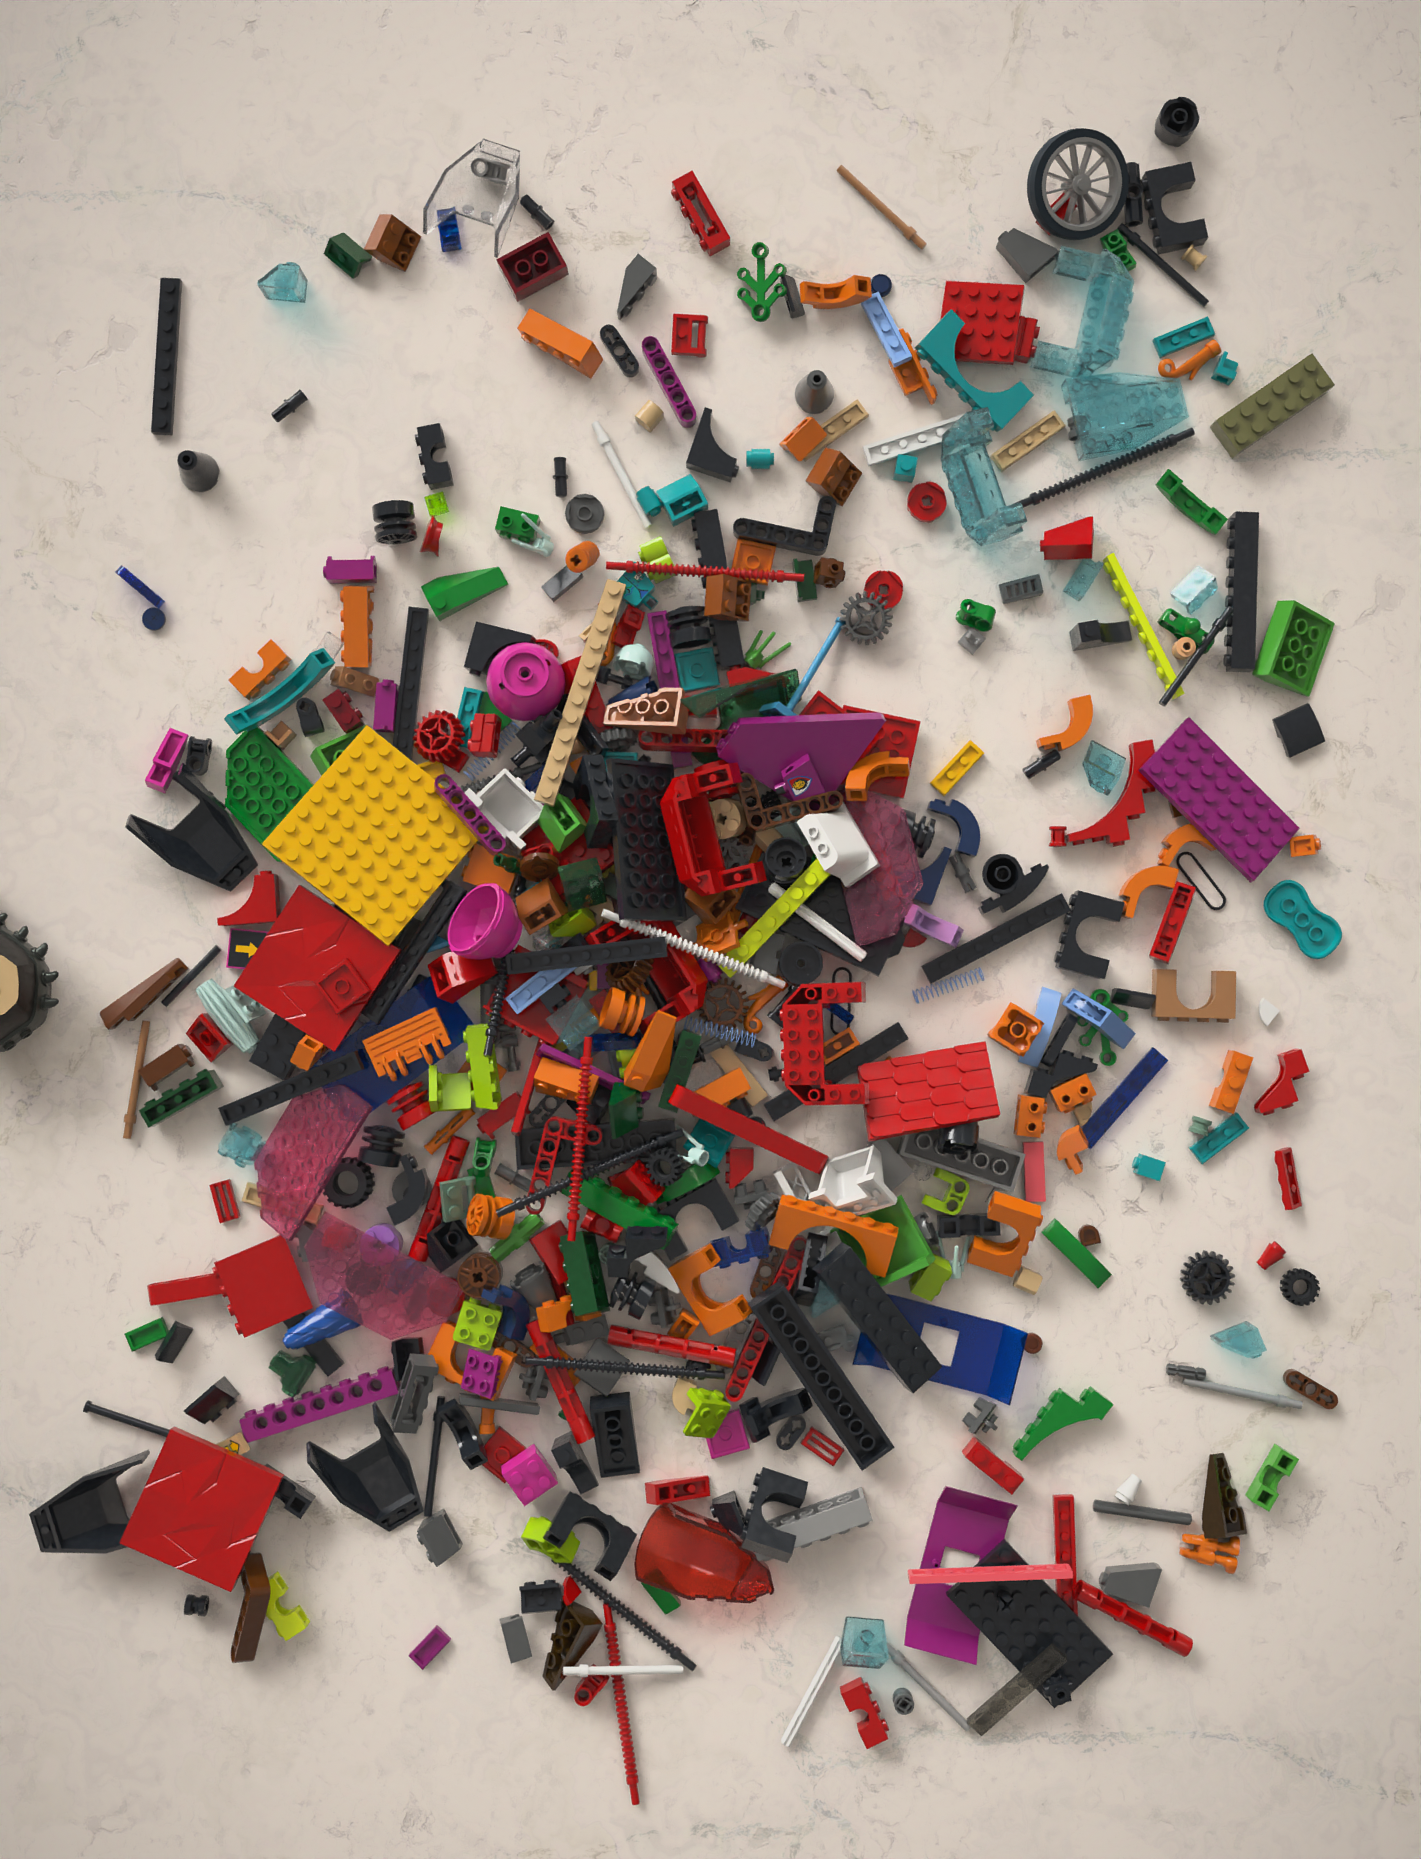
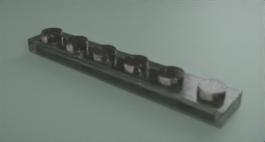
[967,1643,1067,1736]

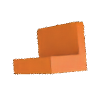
[779,417,827,461]

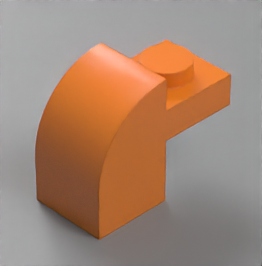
[1057,1125,1088,1175]

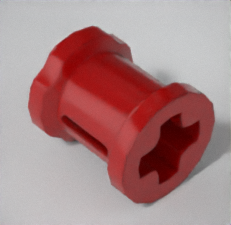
[1049,826,1067,847]

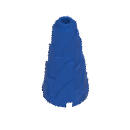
[283,1289,363,1349]

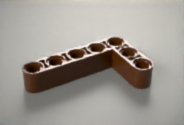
[736,773,843,832]
[231,1553,271,1663]

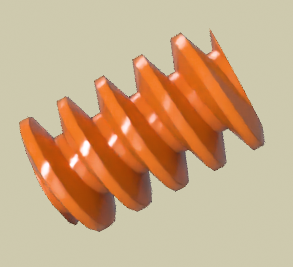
[565,541,600,573]

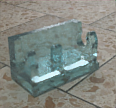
[1063,559,1104,601]

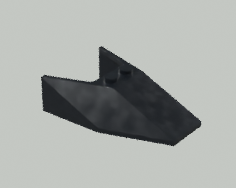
[125,763,258,892]
[306,1402,424,1532]
[29,1450,150,1554]

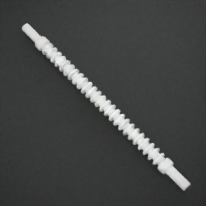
[601,909,786,989]

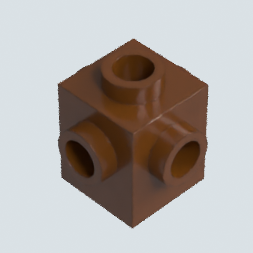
[813,557,845,588]

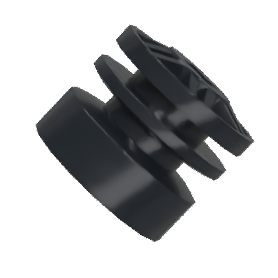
[372,500,417,544]
[665,606,712,649]
[890,809,936,859]
[765,837,807,887]
[357,1125,405,1168]
[609,1269,657,1320]

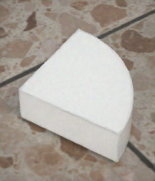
[1259,998,1280,1026]

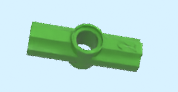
[489,1214,545,1262]

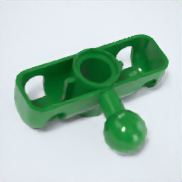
[1157,608,1215,654]

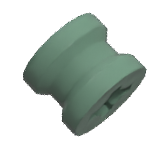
[1188,1116,1212,1137]

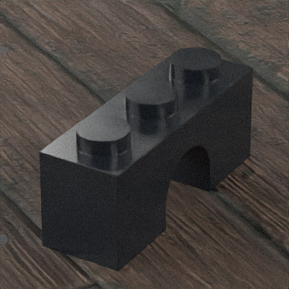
[415,423,454,490]
[937,1213,1001,1238]
[265,1464,316,1519]

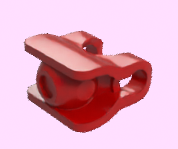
[580,1208,623,1244]

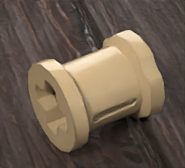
[1181,244,1207,271]

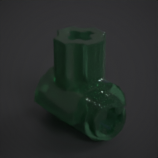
[268,1350,317,1397]

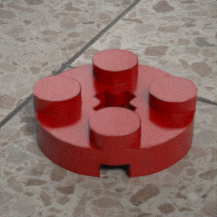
[907,482,947,523]
[863,570,903,609]

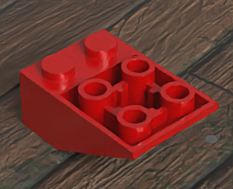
[427,951,497,1004]

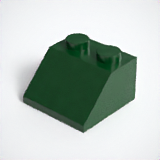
[609,1082,644,1139]

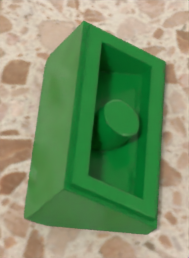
[641,1570,681,1615]

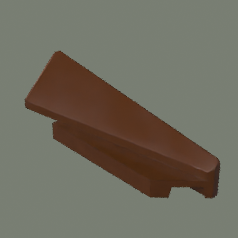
[100,958,189,1030]

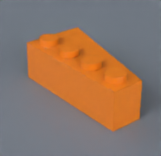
[517,308,603,379]

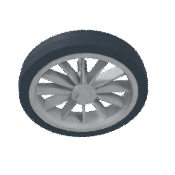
[1027,128,1129,240]

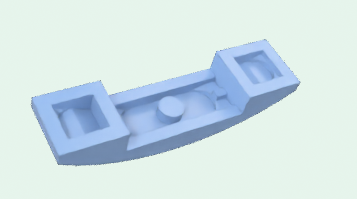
[1018,987,1061,1068]

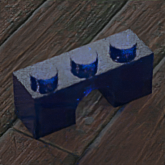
[708,1226,773,1269]

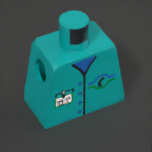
[617,562,658,610]

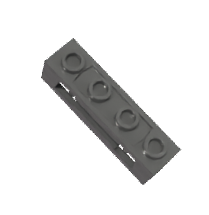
[390,1353,439,1434]

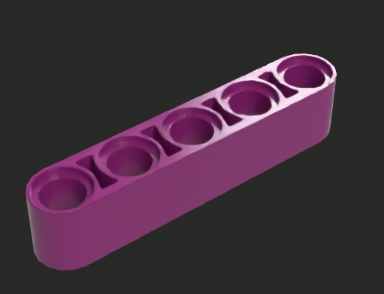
[642,336,696,428]
[434,774,506,856]

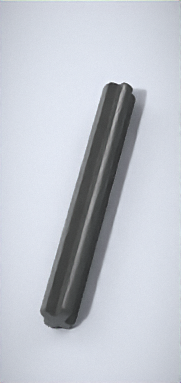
[1093,1500,1192,1525]

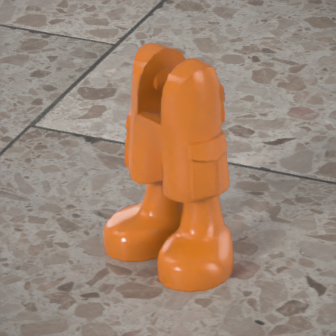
[1179,1534,1240,1574]

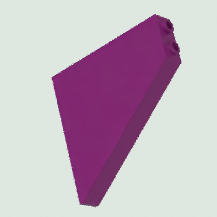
[716,712,886,811]

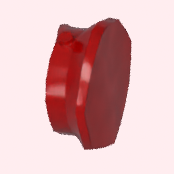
[419,516,443,557]

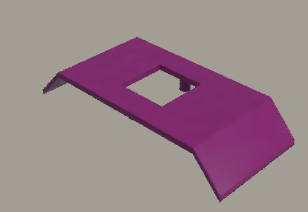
[904,1486,1018,1665]

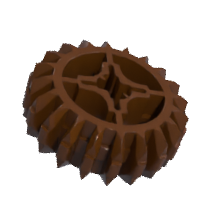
[605,959,654,994]
[697,978,749,1031]

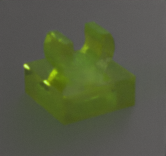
[424,491,449,517]

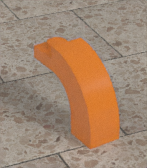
[799,275,872,309]
[1036,695,1093,751]
[845,751,910,801]
[1157,824,1216,866]
[1119,866,1179,919]

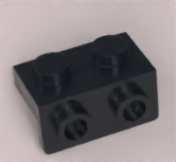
[391,1337,424,1381]
[519,1580,562,1614]

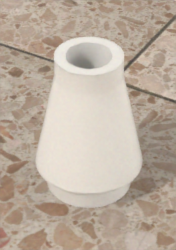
[1115,1474,1142,1506]

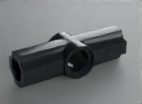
[1124,162,1143,227]

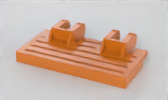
[362,1007,452,1081]

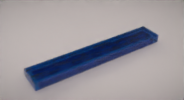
[1081,1047,1168,1149]

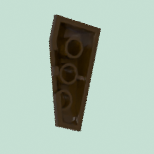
[1202,1453,1247,1539]
[542,1600,603,1691]

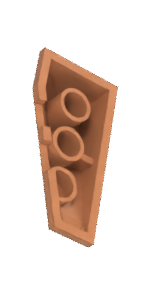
[603,688,688,734]

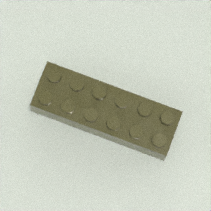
[1210,353,1335,459]

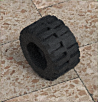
[321,1157,375,1209]

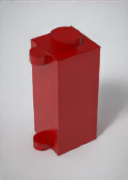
[476,1091,531,1140]

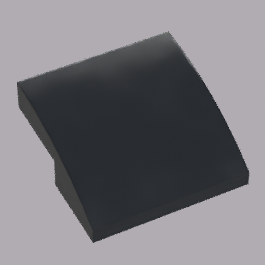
[1272,703,1325,758]

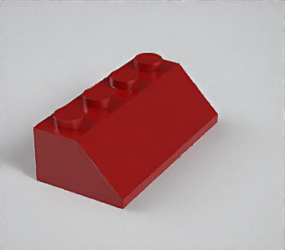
[561,655,614,735]

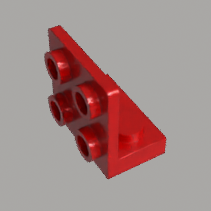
[613,1160,665,1206]

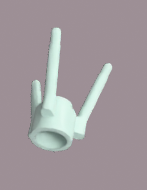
[512,513,554,557]
[675,1125,709,1166]
[936,1231,970,1279]

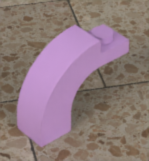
[904,904,964,948]

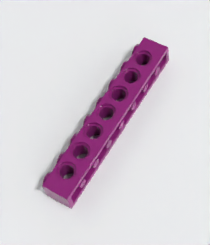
[239,1366,400,1443]

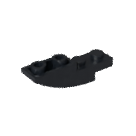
[978,863,1049,915]

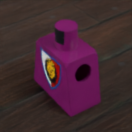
[774,753,825,801]

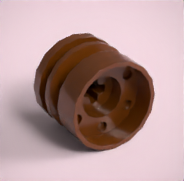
[457,1251,503,1298]

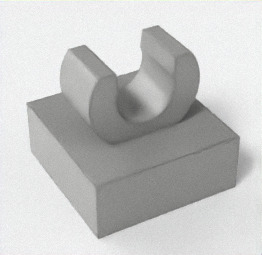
[958,627,986,655]

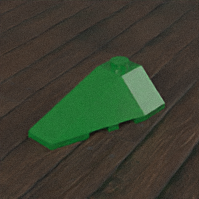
[421,567,508,621]

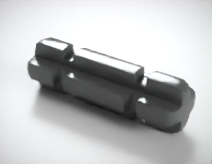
[1166,1363,1206,1380]

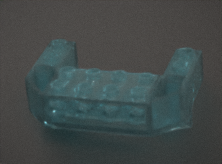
[1030,246,1134,381]
[941,407,1027,546]

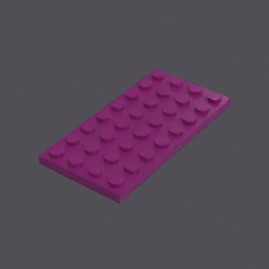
[1138,717,1300,883]

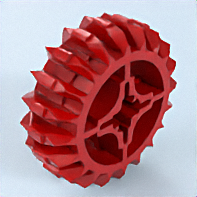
[412,710,466,763]

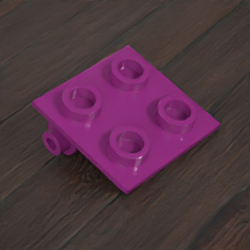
[461,1348,503,1399]

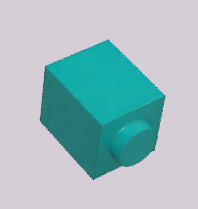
[893,454,918,483]
[1132,1153,1166,1181]

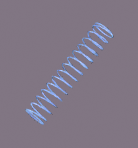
[463,721,520,781]
[913,967,984,1004]
[684,1016,756,1048]

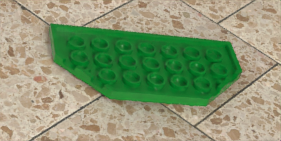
[225,727,314,862]

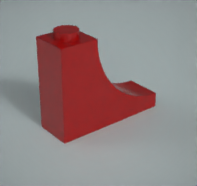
[217,871,281,926]

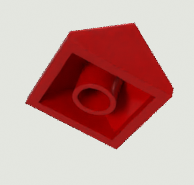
[186,1013,233,1063]

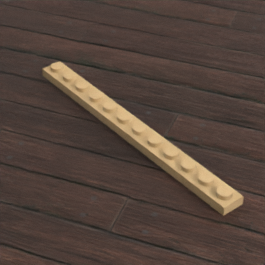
[534,579,626,807]

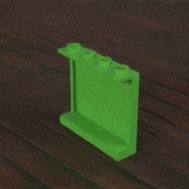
[830,1195,936,1287]

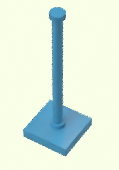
[759,617,846,717]

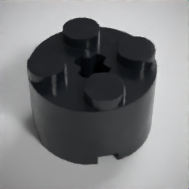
[1154,97,1200,147]
[937,1121,979,1155]

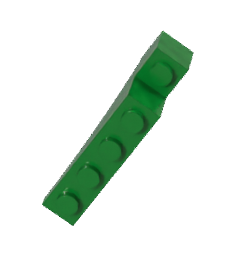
[1012,1386,1113,1461]

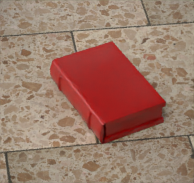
[529,1219,568,1285]

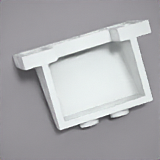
[464,768,543,857]
[797,801,880,888]
[808,1145,897,1216]

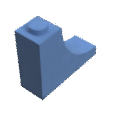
[1062,988,1136,1049]

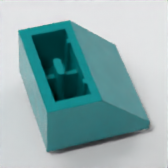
[656,474,708,527]

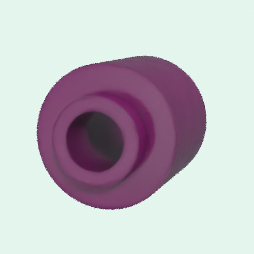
[697,958,723,983]

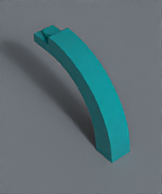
[224,648,335,735]

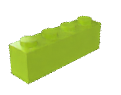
[463,1023,502,1110]

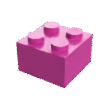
[501,1444,558,1507]

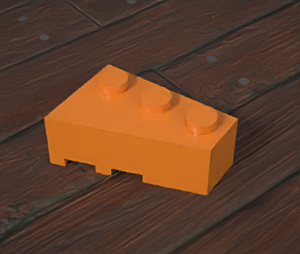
[534,1057,599,1104]
[692,1067,751,1118]

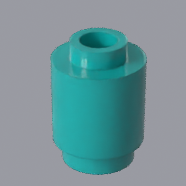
[746,449,774,469]
[636,486,663,517]

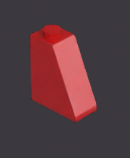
[1040,516,1094,560]

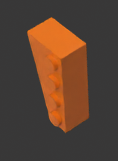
[340,585,374,668]

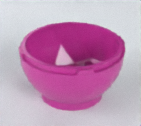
[486,642,566,721]
[448,883,523,960]

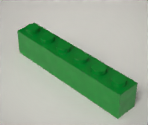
[561,1169,679,1250]

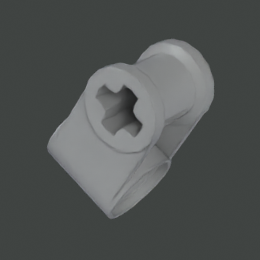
[471,158,511,185]

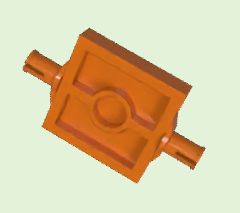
[693,911,748,962]

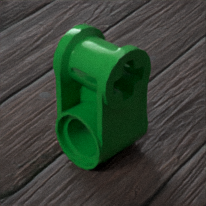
[956,599,996,632]
[472,1137,497,1177]

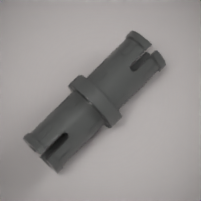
[948,853,977,893]

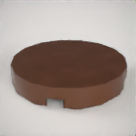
[520,853,560,882]

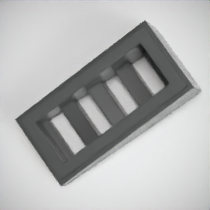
[999,574,1043,604]

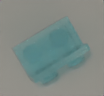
[1170,566,1218,614]

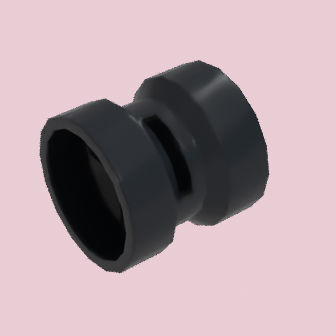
[184,1594,209,1617]

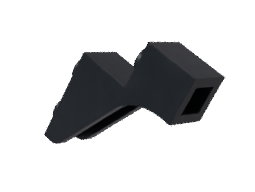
[1024,1050,1098,1098]
[607,1226,668,1278]

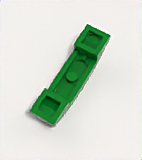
[1155,469,1228,535]
[1041,1218,1112,1289]

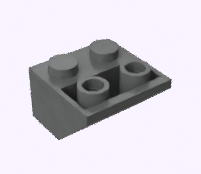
[417,1509,463,1567]

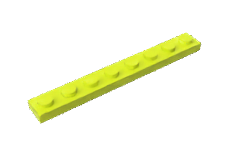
[1103,553,1185,700]
[719,859,831,978]

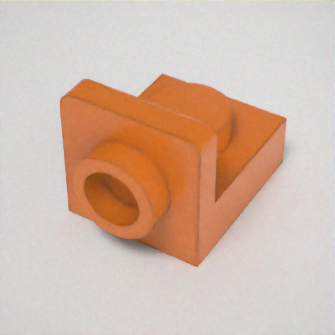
[1289,834,1321,857]

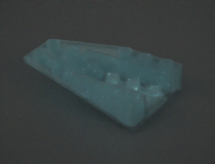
[1061,372,1189,461]

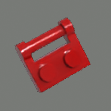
[671,314,708,358]

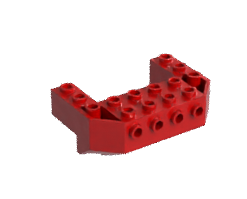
[660,762,767,896]
[585,921,708,1036]
[780,982,869,1105]

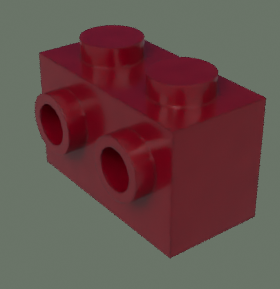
[322,688,365,734]

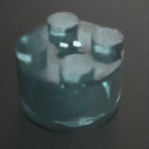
[217,1123,266,1168]

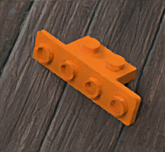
[888,328,938,405]

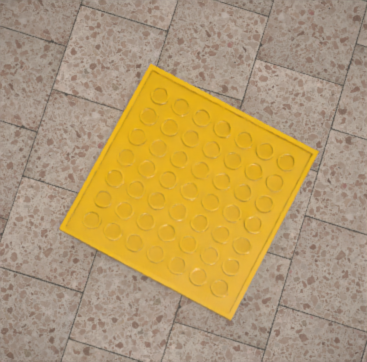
[262,725,488,947]

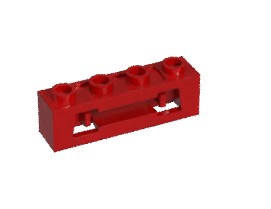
[671,170,730,256]
[1149,881,1196,965]

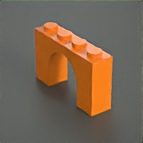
[967,1191,1043,1277]
[668,1243,753,1336]
[428,1320,518,1401]

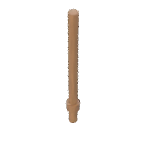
[837,165,927,250]
[123,1020,150,1139]

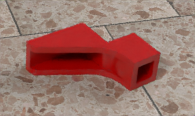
[1254,1048,1310,1116]

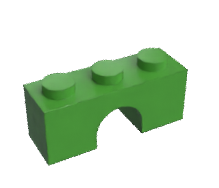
[1245,1443,1299,1511]

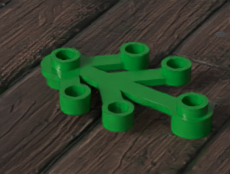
[737,242,787,322]
[1077,989,1128,1066]

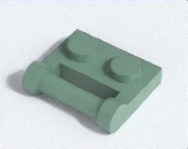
[440,1176,476,1223]

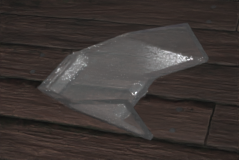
[423,138,520,258]

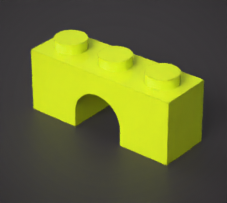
[266,1571,310,1641]

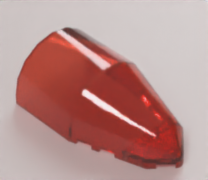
[634,1503,774,1603]

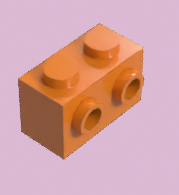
[1048,1073,1097,1113]
[1013,1094,1047,1138]

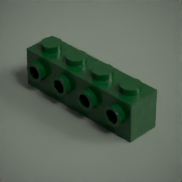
[139,1068,224,1128]

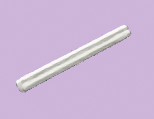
[768,883,867,962]
[781,1636,845,1747]

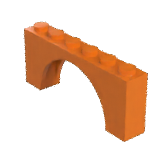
[768,1194,899,1278]

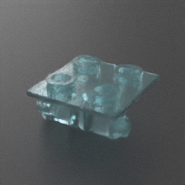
[545,995,600,1051]

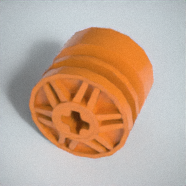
[599,987,645,1037]
[466,1194,515,1240]

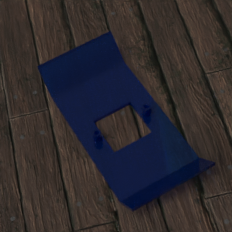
[309,976,475,1128]
[852,1293,1028,1405]

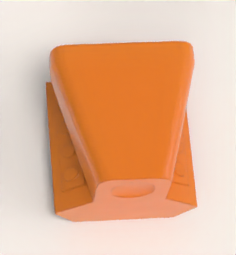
[987,1002,1044,1057]

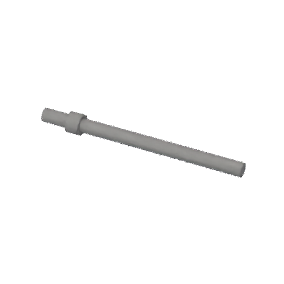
[1182,1377,1303,1409]
[881,1640,971,1731]

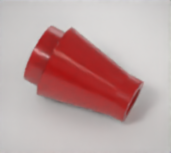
[1256,1241,1286,1270]

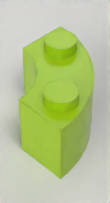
[521,1516,581,1563]

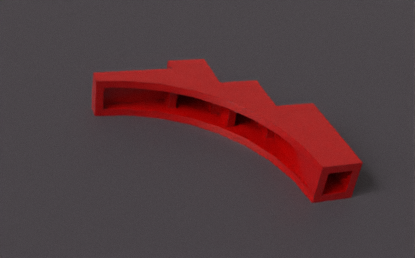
[1065,739,1156,847]

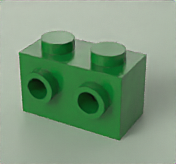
[495,506,541,544]

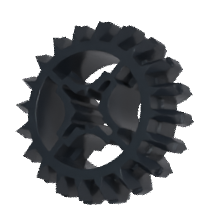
[1180,1250,1235,1305]

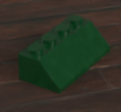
[559,1231,610,1316]

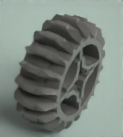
[839,591,893,645]

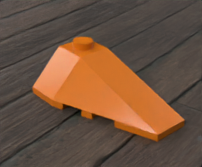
[624,1010,676,1092]

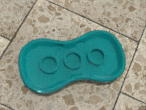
[1263,880,1342,959]

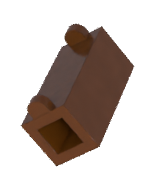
[138,1044,195,1092]

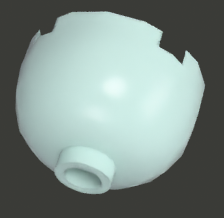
[613,643,653,681]

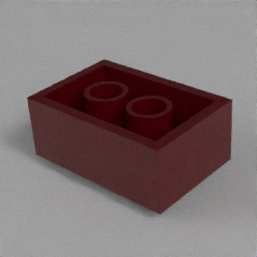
[496,232,569,302]

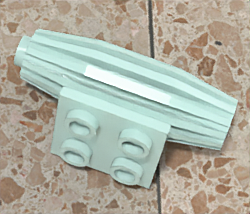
[196,979,266,1054]

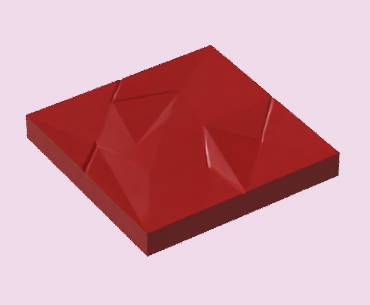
[233,885,402,1052]
[119,1426,284,1592]

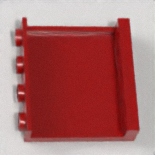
[483,944,589,1047]
[212,1233,313,1338]

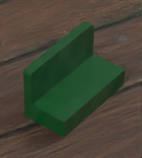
[323,233,372,279]
[792,558,817,602]

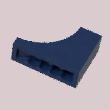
[894,847,952,906]

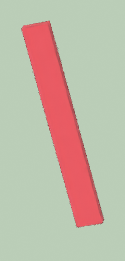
[908,1564,1073,1584]

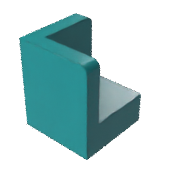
[1211,351,1238,386]

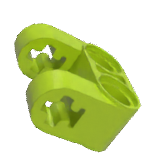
[921,1167,970,1215]

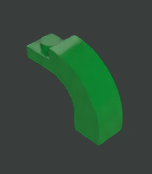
[656,1163,720,1205]

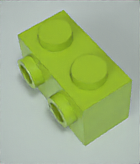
[908,1253,952,1302]

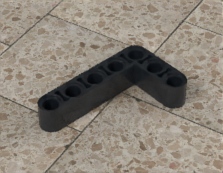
[733,496,836,556]

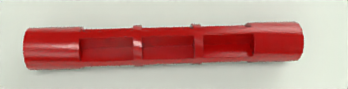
[408,1135,470,1262]
[525,1319,596,1444]
[607,1325,736,1368]
[1072,1580,1193,1657]

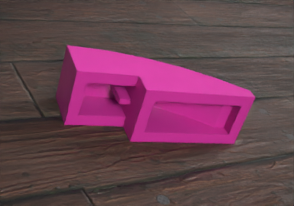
[145,728,189,794]

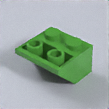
[537,793,587,853]

